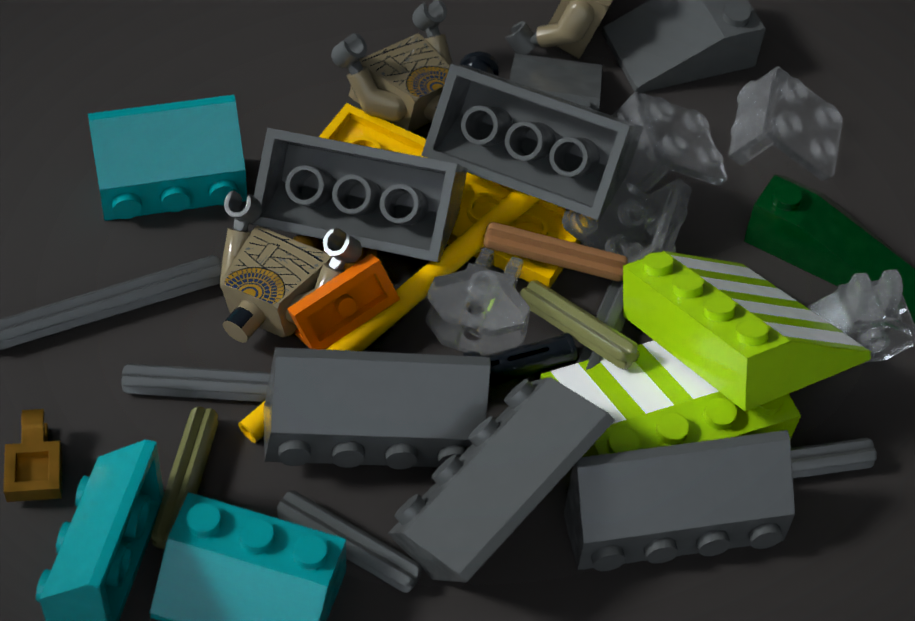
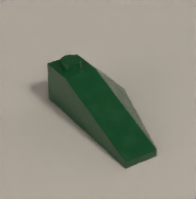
[744,174,915,324]

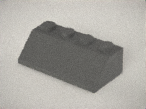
[421,63,643,220]
[250,127,468,262]
[264,347,490,469]
[388,377,615,582]
[563,430,795,571]

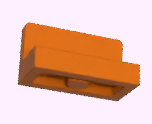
[287,253,400,349]

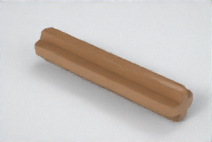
[483,222,628,282]

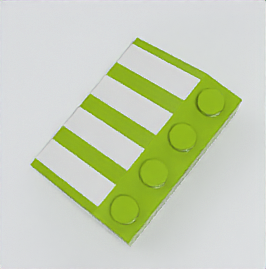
[623,251,871,412]
[540,341,801,457]

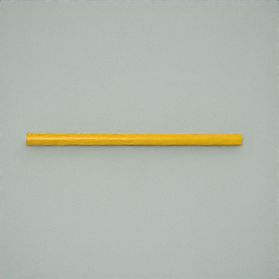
[238,190,540,443]

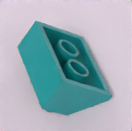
[88,95,247,221]
[36,439,164,621]
[150,492,346,621]

